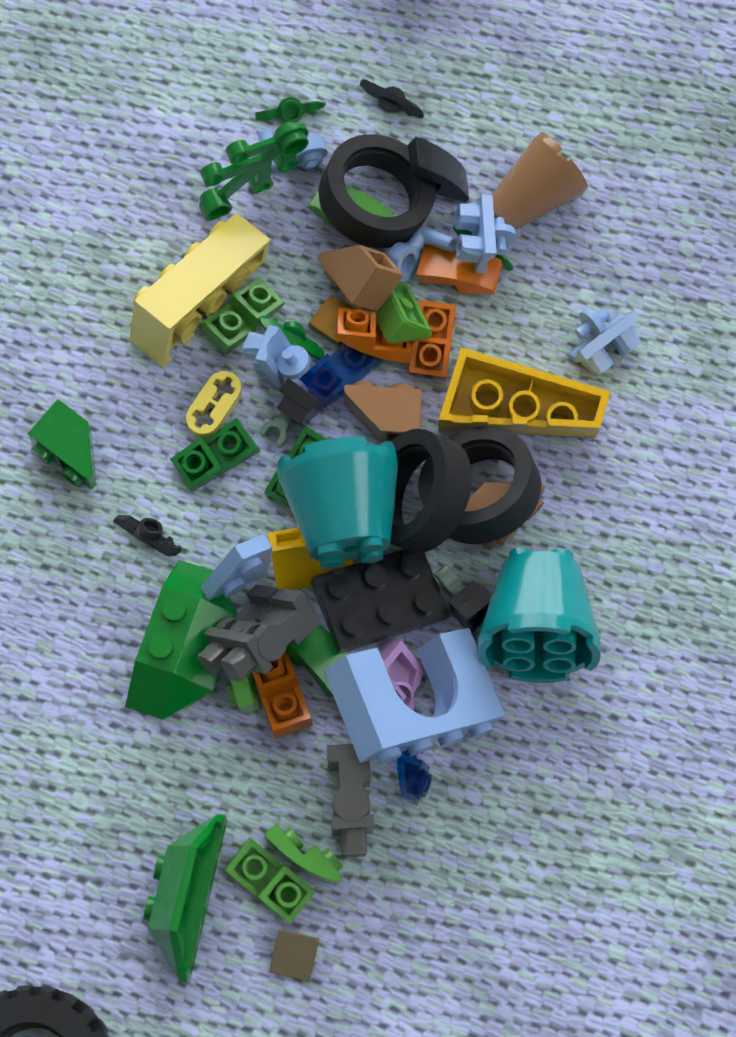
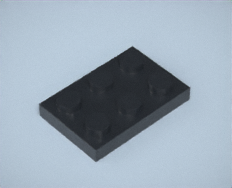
[310,549,450,654]

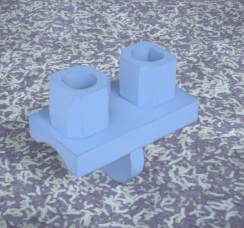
[454,195,517,274]
[567,308,641,376]
[242,325,311,389]

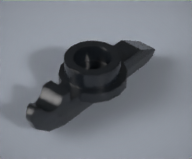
[360,78,424,118]
[113,515,182,556]

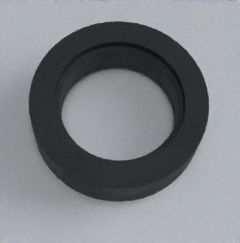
[318,134,436,248]
[418,426,542,544]
[390,429,472,553]

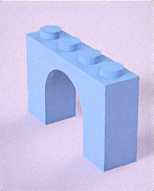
[324,628,506,764]

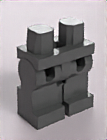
[197,584,321,681]
[327,744,374,858]

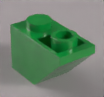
[27,399,97,490]

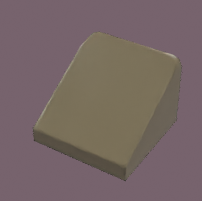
[269,929,319,982]

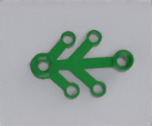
[199,122,309,221]

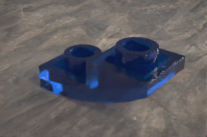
[300,344,385,408]
[397,750,432,806]

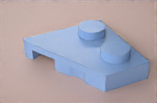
[200,534,273,601]

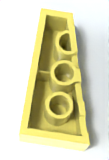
[129,212,271,368]

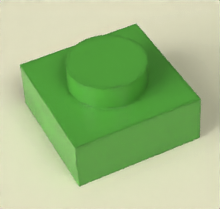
[226,672,262,714]

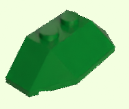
[125,560,238,720]
[143,814,228,984]

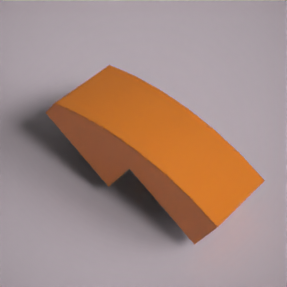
[416,244,503,295]
[409,300,456,378]
[336,307,412,364]
[251,651,313,739]

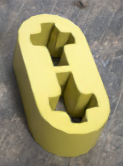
[186,371,242,439]

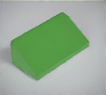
[372,282,432,343]

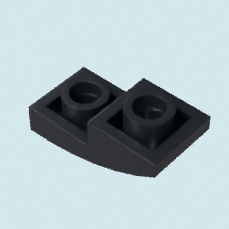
[408,136,469,203]

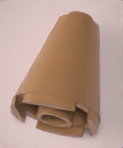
[491,132,588,230]

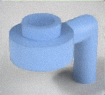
[258,129,328,173]
[386,227,457,282]

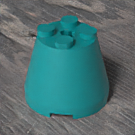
[277,436,398,569]
[478,547,601,683]

